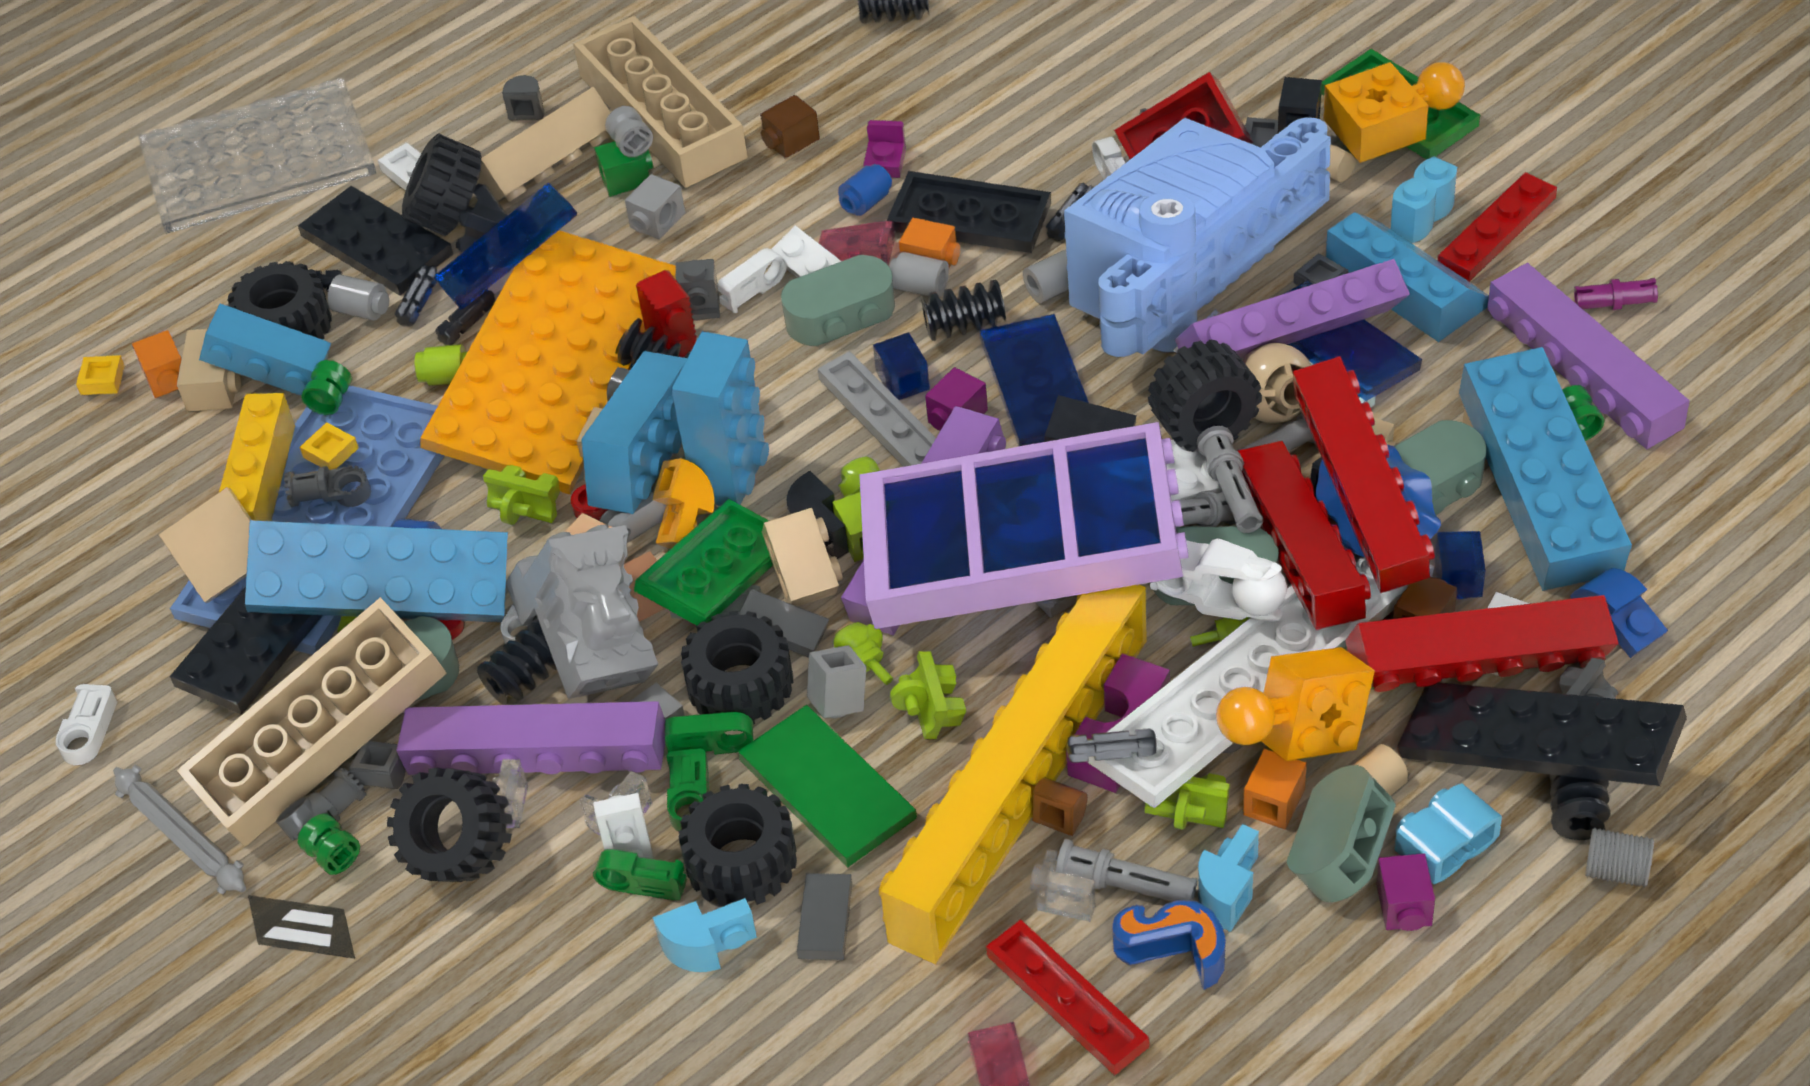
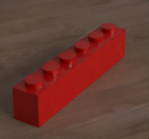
[1292,356,1435,594]
[1237,440,1371,630]
[1345,595,1619,692]

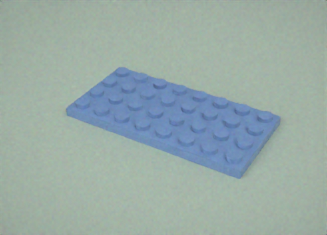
[170,386,444,655]

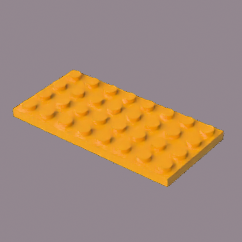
[420,224,676,495]

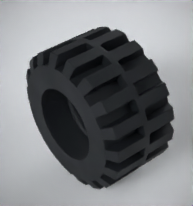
[402,134,482,236]
[227,261,332,340]
[1148,340,1262,452]
[681,611,794,724]
[387,768,513,882]
[679,784,797,907]

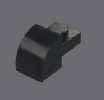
[786,471,849,559]

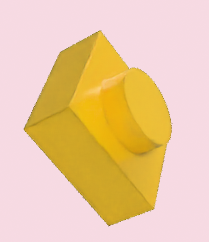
[76,355,125,395]
[300,422,359,470]

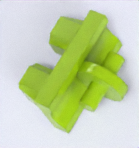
[483,465,560,525]
[890,651,966,739]
[1144,773,1230,830]

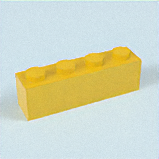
[219,393,295,521]

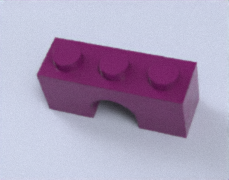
[1066,653,1170,793]

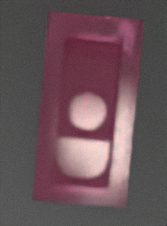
[818,221,895,265]
[967,1022,1030,1086]

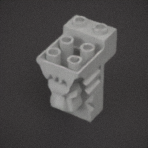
[506,525,659,699]

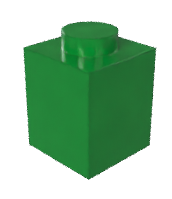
[594,141,654,197]

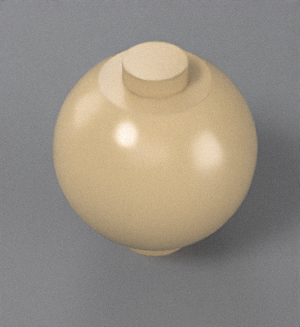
[1242,343,1311,424]

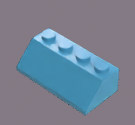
[1326,212,1489,342]

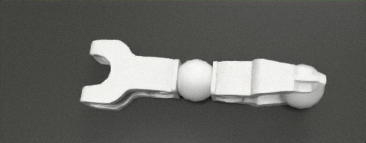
[988,489,1287,622]

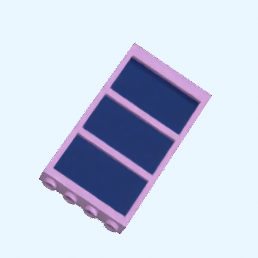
[860,422,1189,629]

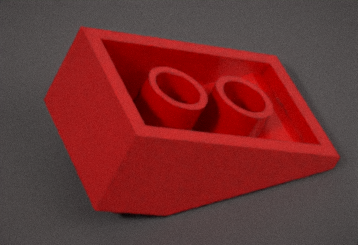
[1114,72,1254,159]

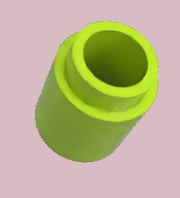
[415,344,467,386]

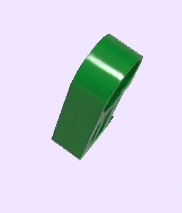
[665,712,754,755]
[666,748,709,832]
[593,849,687,901]

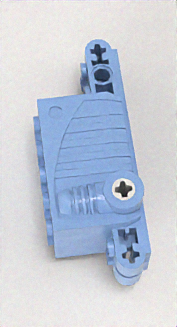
[1064,118,1331,357]

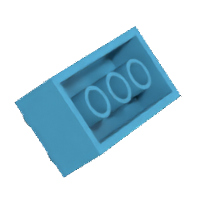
[672,331,769,506]
[581,351,687,514]

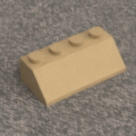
[477,86,611,202]

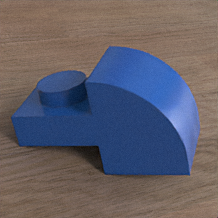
[1570,568,1668,658]

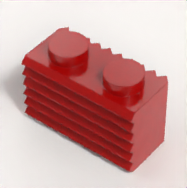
[636,270,697,357]

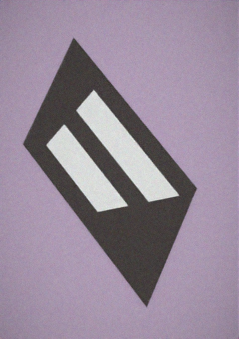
[248,895,355,959]

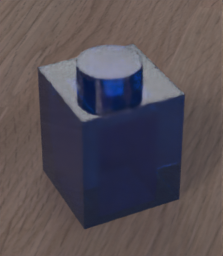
[873,332,930,400]
[1435,531,1486,599]

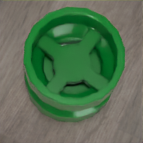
[301,360,352,415]
[1562,385,1605,441]
[297,813,360,875]

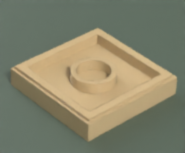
[158,487,252,603]

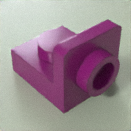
[863,120,906,178]

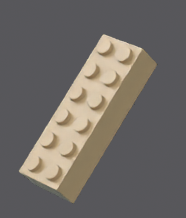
[573,16,748,188]
[177,597,447,847]

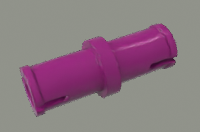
[1574,278,1658,310]

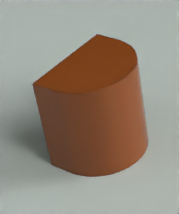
[1032,777,1088,836]

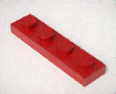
[1438,172,1557,282]
[986,919,1150,1076]

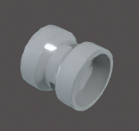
[605,106,653,157]

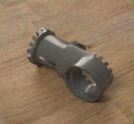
[284,465,372,507]
[276,767,367,841]

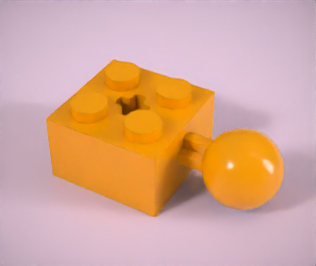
[1323,62,1465,163]
[1216,647,1375,761]

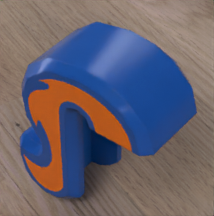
[1112,900,1226,990]

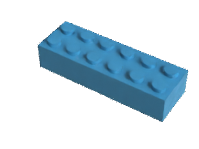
[1459,347,1632,591]
[245,520,508,623]

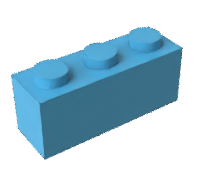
[199,303,331,396]

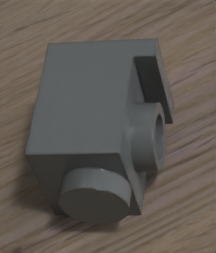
[676,259,720,320]

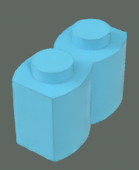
[1390,157,1457,243]
[1395,783,1502,884]

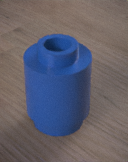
[838,164,892,216]

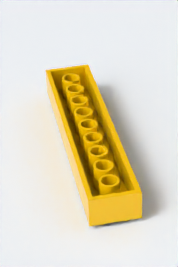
[879,584,1147,965]

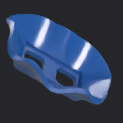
[1316,445,1441,557]

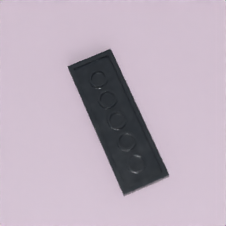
[1397,682,1687,786]

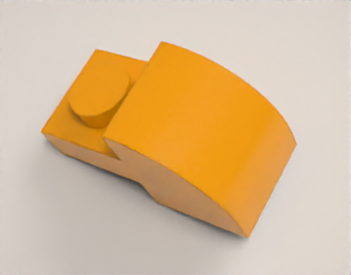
[652,458,714,549]

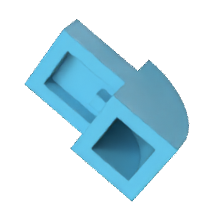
[1198,824,1259,932]
[653,898,757,972]

